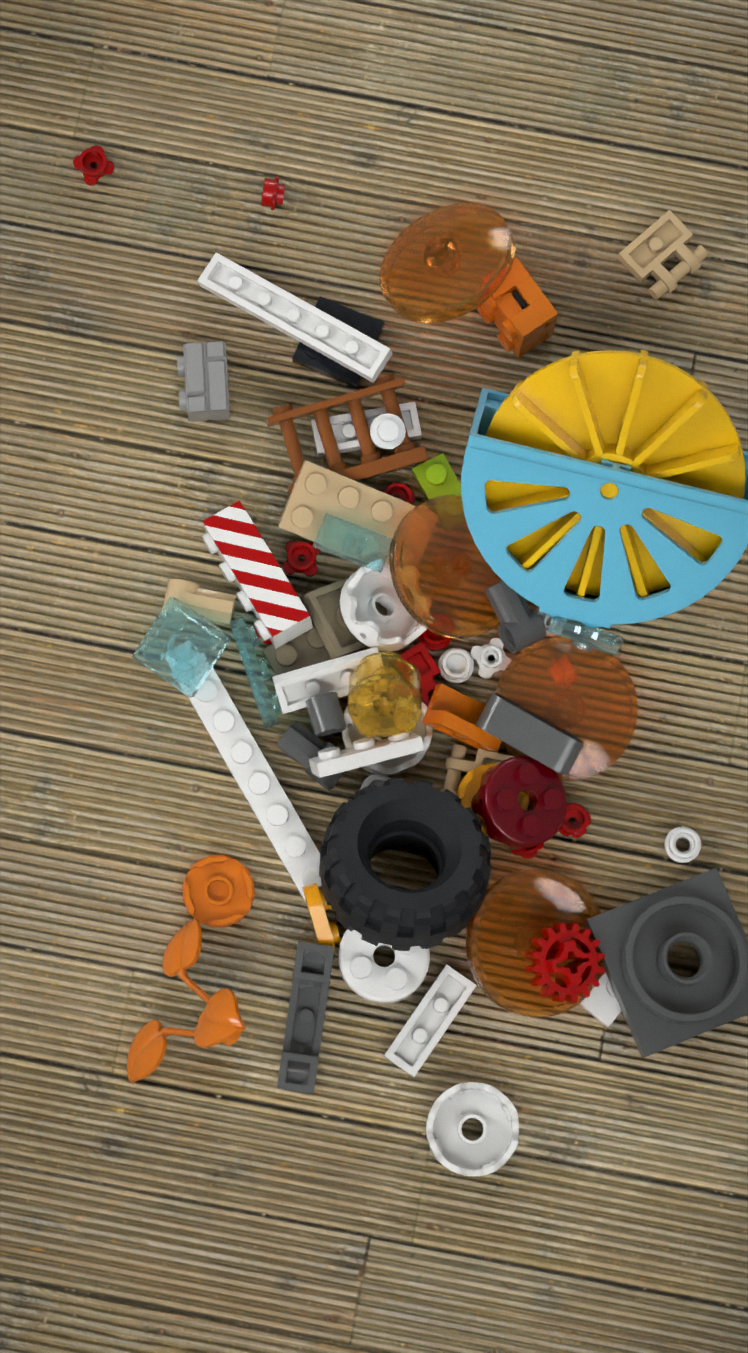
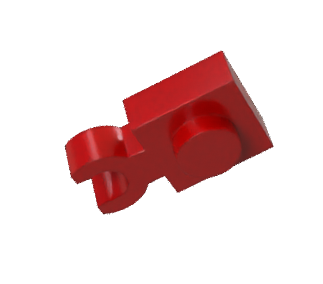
[391,642,441,707]

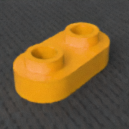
[302,883,341,951]

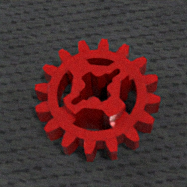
[525,922,605,1003]

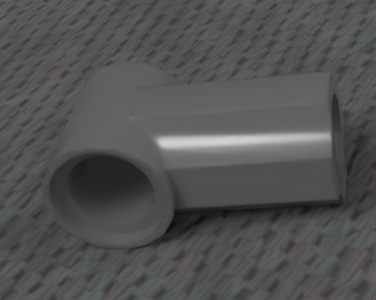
[484,580,546,654]
[306,692,347,740]
[277,721,346,791]

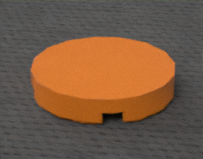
[182,855,255,928]

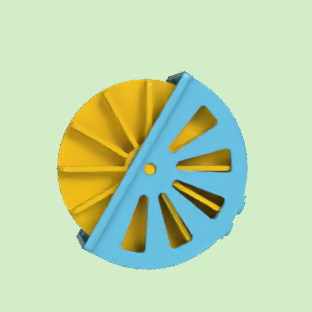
[461,349,748,629]

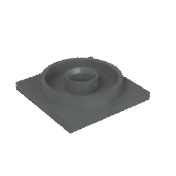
[584,868,748,1058]

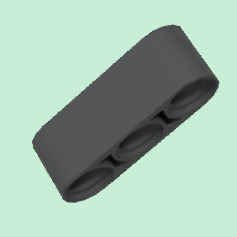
[475,692,585,776]

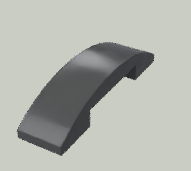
[277,941,335,1094]

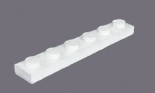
[197,253,393,383]

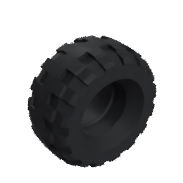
[319,778,491,951]

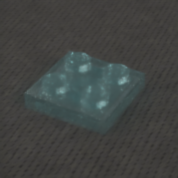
[132,597,232,697]

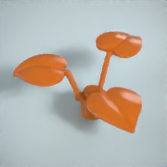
[127,918,246,1084]

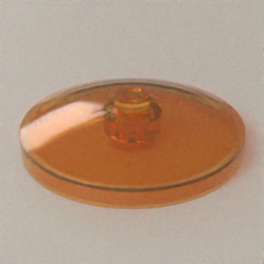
[380,203,515,324]
[389,495,502,639]
[495,637,638,781]
[466,869,604,1017]

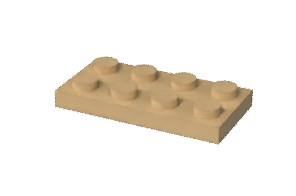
[277,460,437,569]

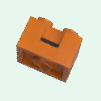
[477,257,558,358]

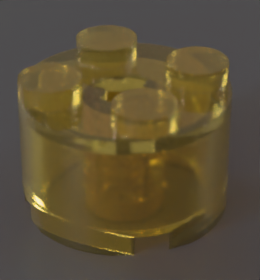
[348,652,422,737]

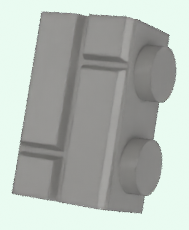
[177,341,231,422]

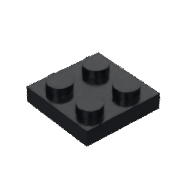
[292,296,384,388]

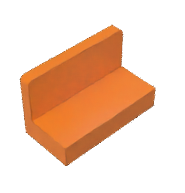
[422,684,502,752]

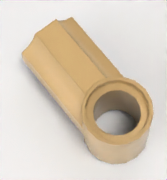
[161,579,236,627]

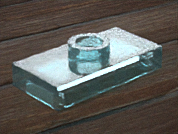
[313,513,394,573]
[548,616,625,656]

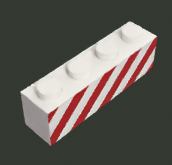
[201,500,313,649]

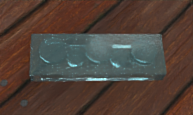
[230,617,282,729]

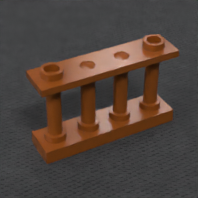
[266,374,428,496]

